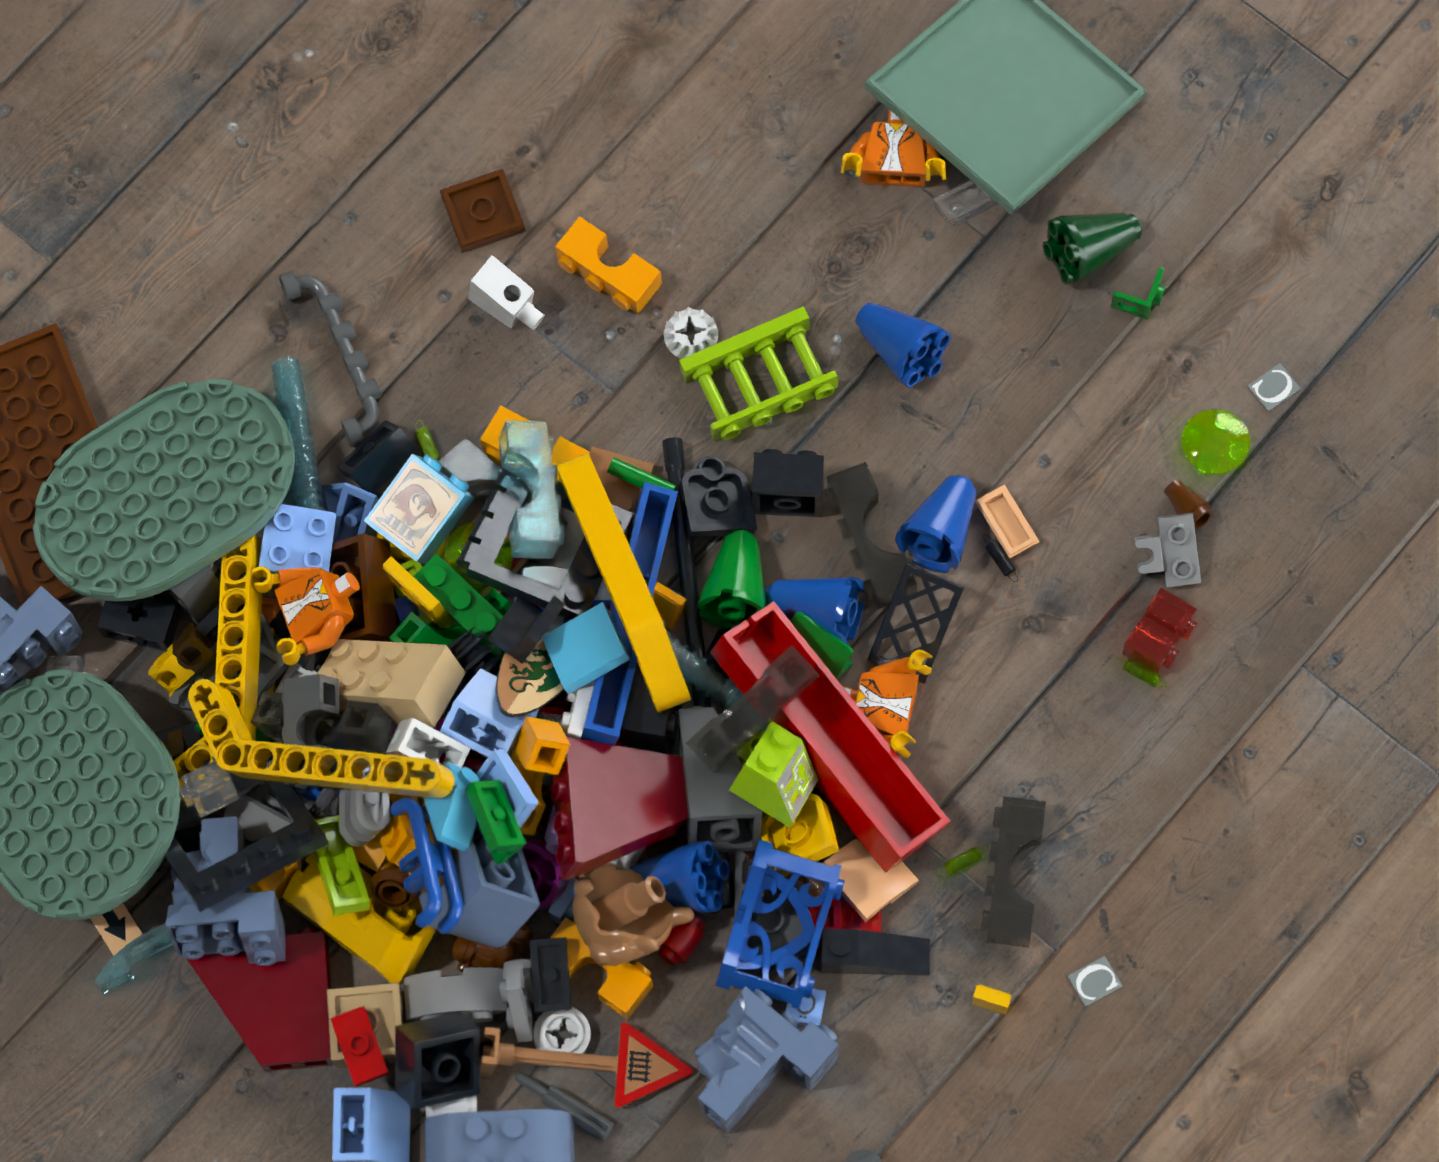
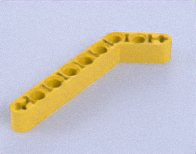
[556,453,691,713]
[174,534,263,800]
[188,679,454,798]

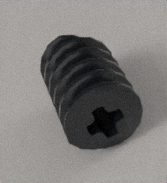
[447,627,502,681]

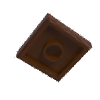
[440,169,526,253]

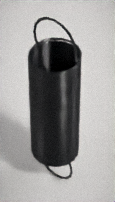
[983,534,1018,582]

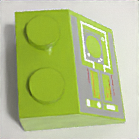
[729,721,818,828]

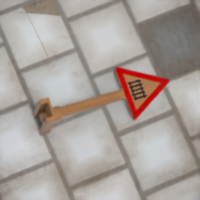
[480,1022,693,1109]

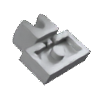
[1133,513,1201,587]
[500,959,534,1042]

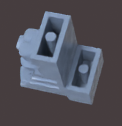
[0,586,84,695]
[166,816,285,966]
[695,986,839,1134]

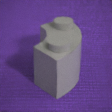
[404,968,507,1023]

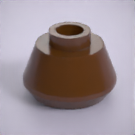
[370,862,419,908]

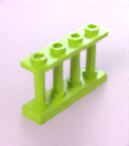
[679,306,838,441]

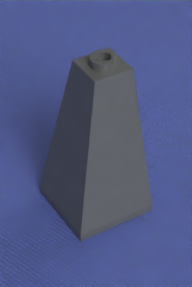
[678,706,762,853]

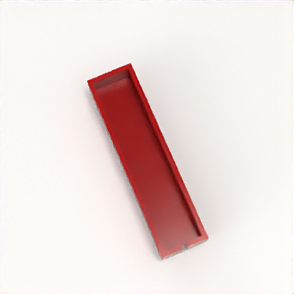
[710,601,951,873]

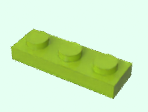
[313,815,370,916]

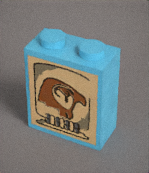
[364,454,475,564]

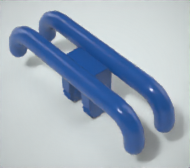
[391,798,463,934]

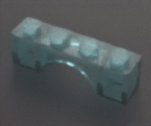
[498,420,565,559]

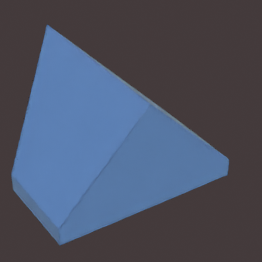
[321,482,378,544]

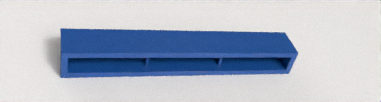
[580,482,678,745]

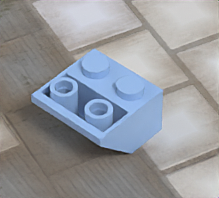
[439,668,539,757]
[332,1088,411,1162]

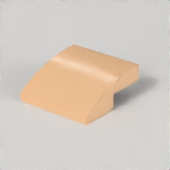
[822,838,919,922]

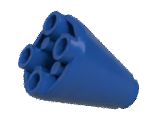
[855,303,951,388]
[628,841,730,912]

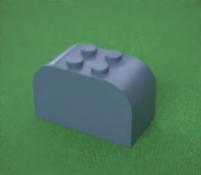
[418,819,540,948]
[425,1109,575,1162]

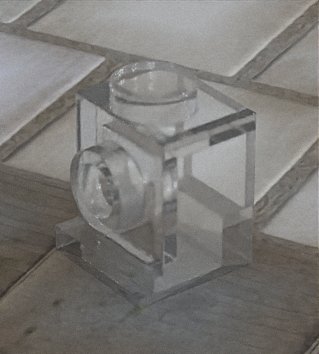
[179,756,240,818]

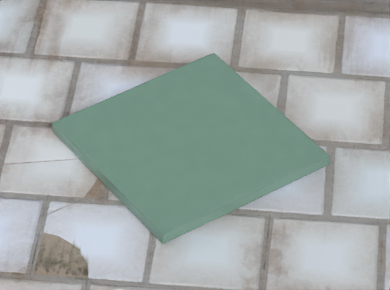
[864,0,1147,215]

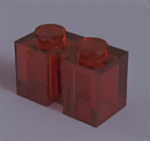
[1122,588,1198,675]

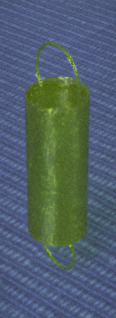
[1116,658,1167,688]
[936,845,990,877]

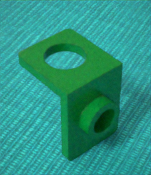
[1111,266,1166,320]

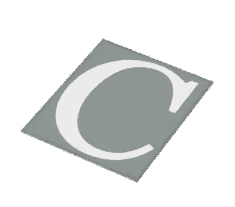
[1248,363,1301,411]
[1068,955,1122,1007]

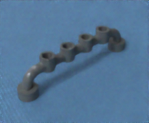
[279,271,382,447]

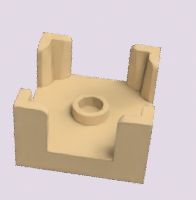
[327,983,404,1069]

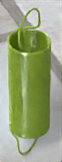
[416,420,441,463]

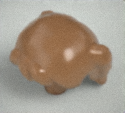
[572,863,694,966]

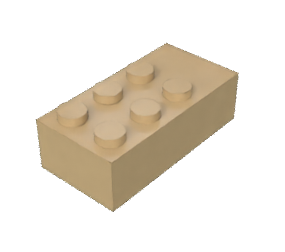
[317,639,466,727]

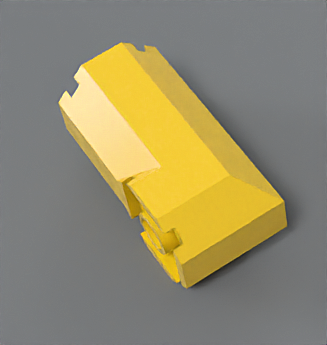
[282,853,436,985]

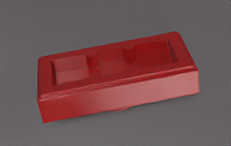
[330,1006,390,1088]

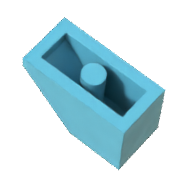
[424,762,479,852]

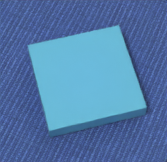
[542,602,630,694]

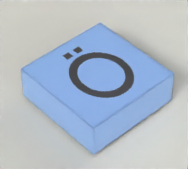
[786,985,826,1027]

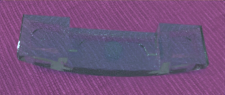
[95,924,173,994]

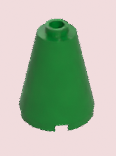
[697,530,766,629]

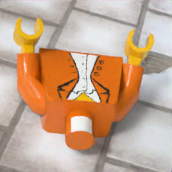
[841,110,946,188]
[252,567,360,665]
[842,650,932,758]

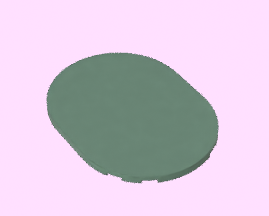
[33,379,295,601]
[0,669,180,921]

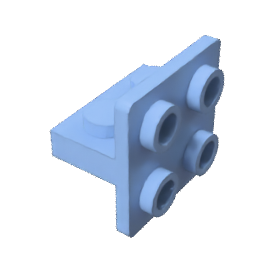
[258,504,336,573]

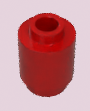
[658,915,706,966]

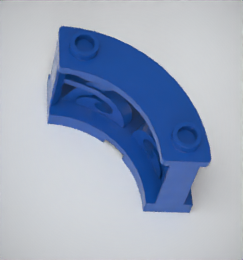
[715,839,845,1009]

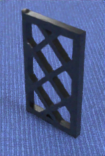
[867,562,964,684]

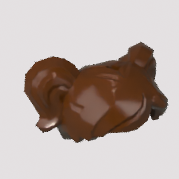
[453,924,533,972]

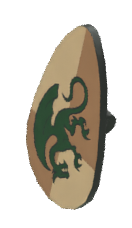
[495,638,564,718]

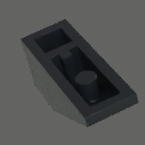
[822,929,930,976]

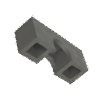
[282,674,339,789]

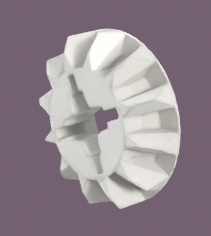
[664,307,718,359]
[533,1007,591,1054]

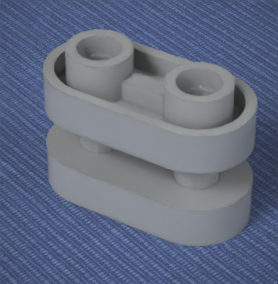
[339,765,389,847]

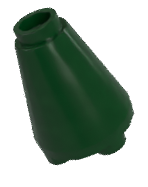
[1042,213,1142,285]

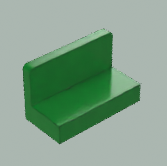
[790,611,854,680]
[465,780,526,864]

